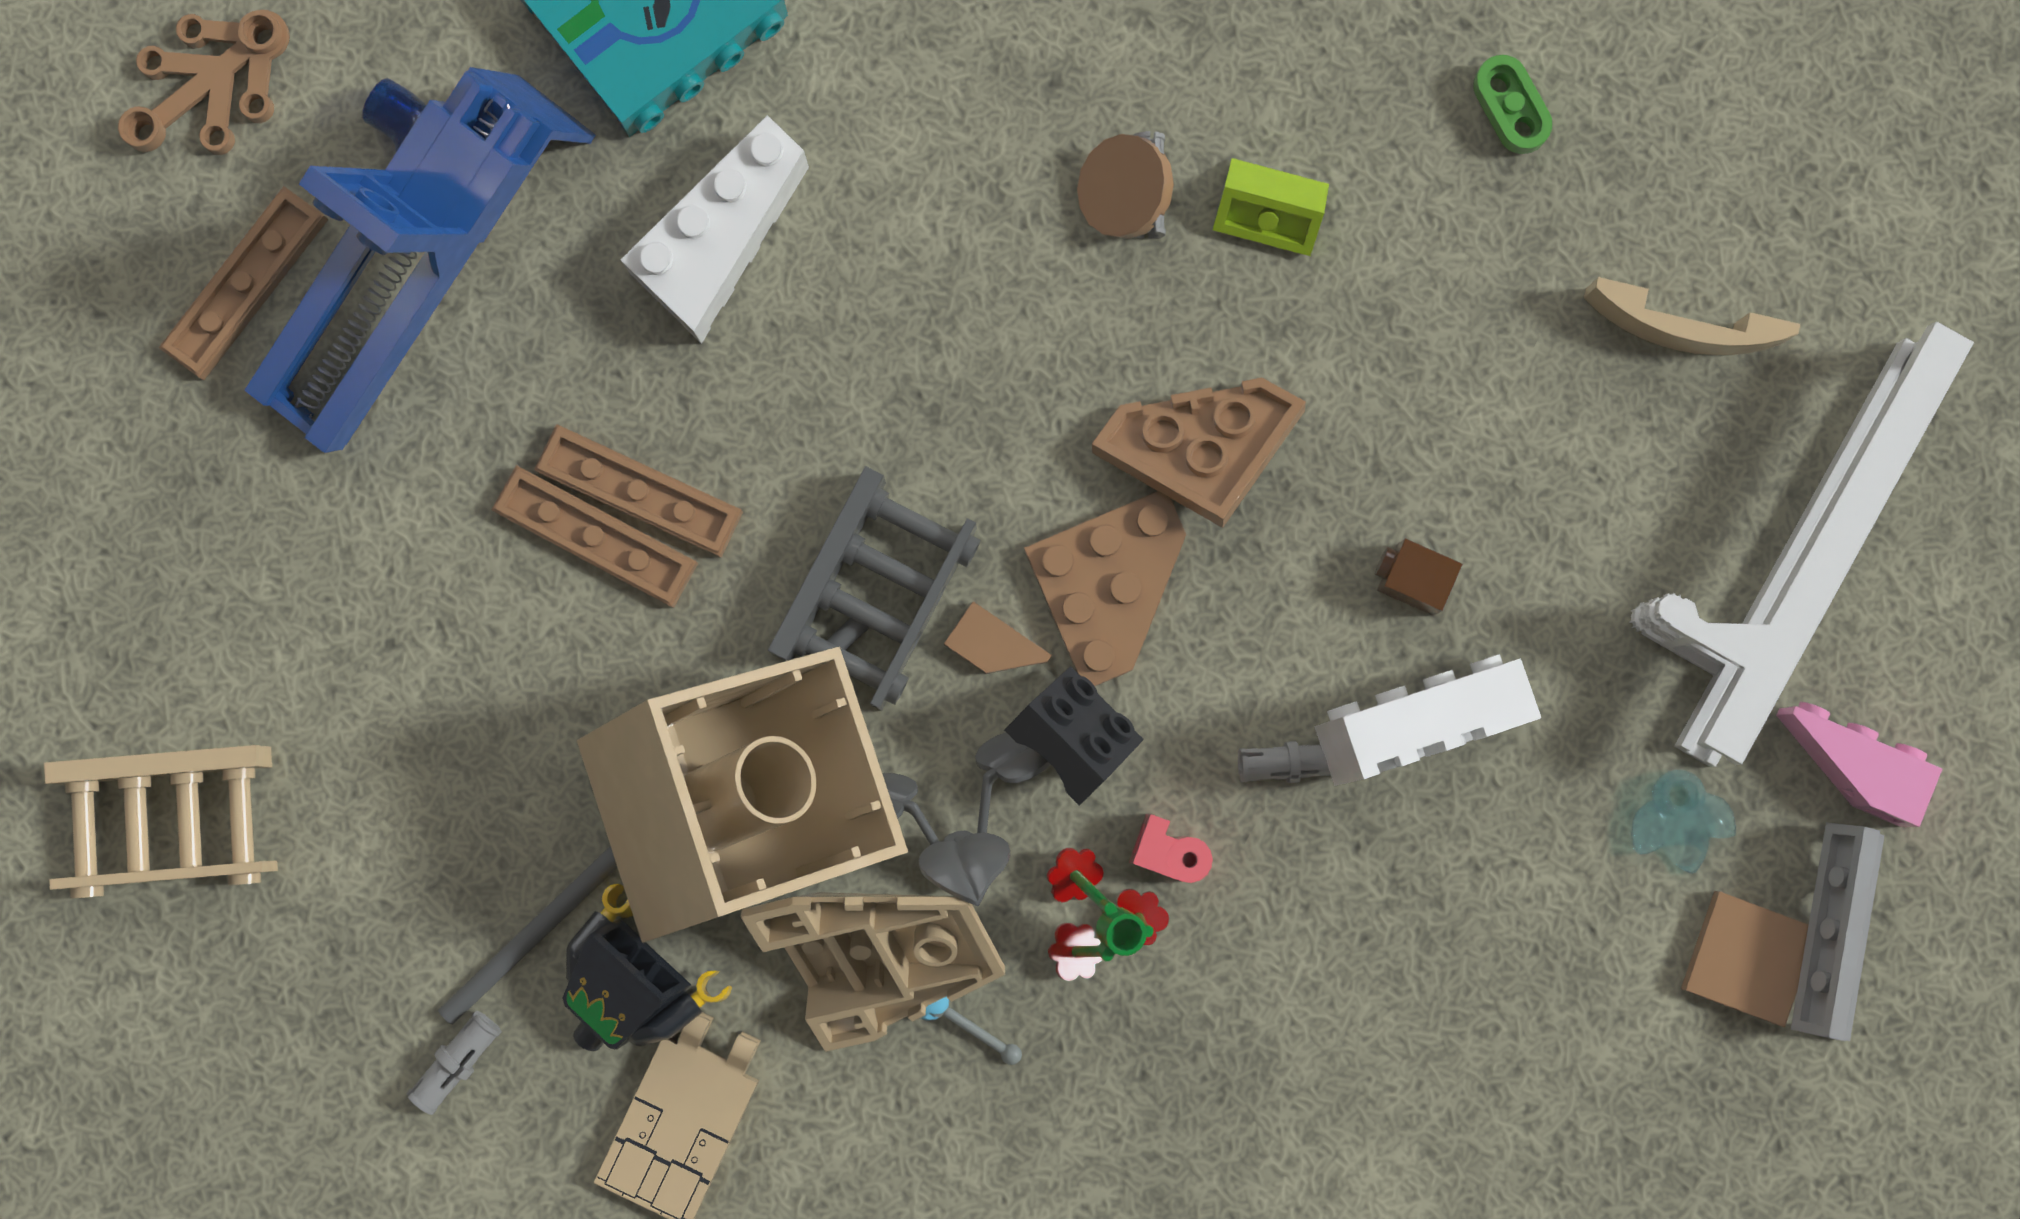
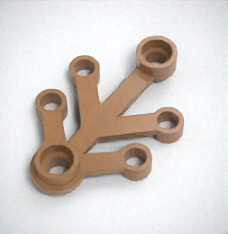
[118,10,290,155]

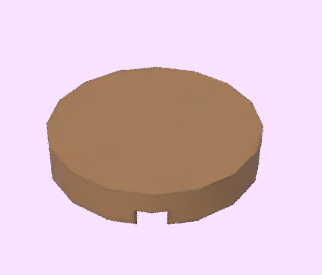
[1077,134,1174,239]

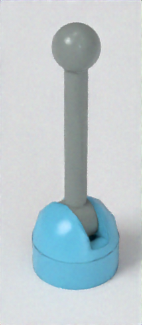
[920,996,1022,1065]

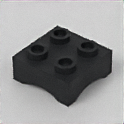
[1004,666,1144,806]

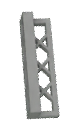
[1791,822,1885,1041]

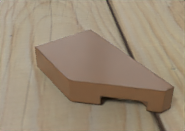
[944,602,1052,674]

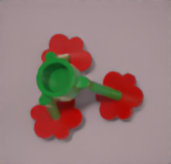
[1046,848,1169,981]

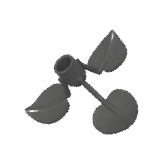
[882,733,1051,906]

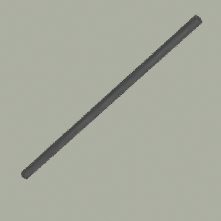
[438,618,869,1025]

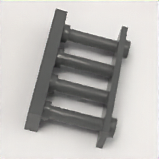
[768,466,981,711]

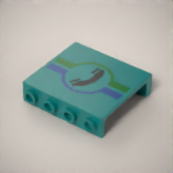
[520,0,788,137]

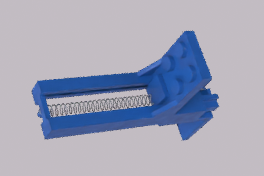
[244,67,596,453]

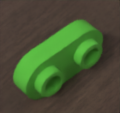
[1473,55,1552,154]

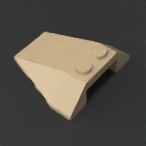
[741,892,1005,1052]

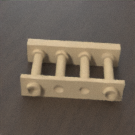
[44,745,278,899]

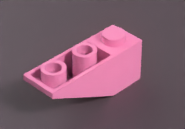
[1776,702,1942,827]

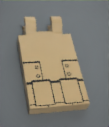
[594,1012,761,1219]

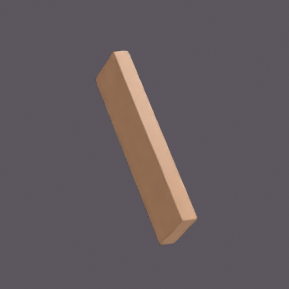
[159,186,328,380]
[534,424,743,558]
[491,465,698,608]

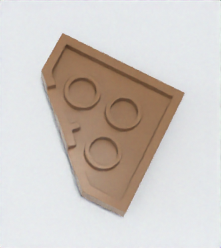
[1092,377,1306,528]
[1024,491,1186,686]

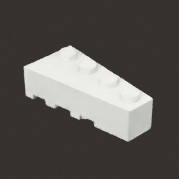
[621,115,809,344]
[1314,654,1541,786]

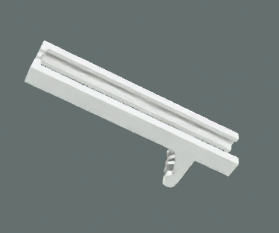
[1630,322,1974,767]

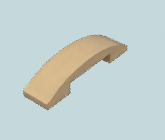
[1584,277,1800,355]

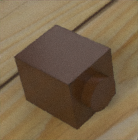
[1375,538,1463,616]

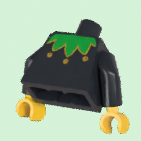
[562,884,732,1051]

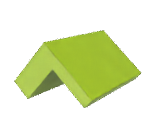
[1212,158,1329,256]

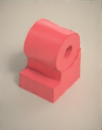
[1129,814,1213,883]

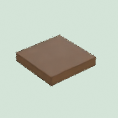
[1681,891,1809,1027]

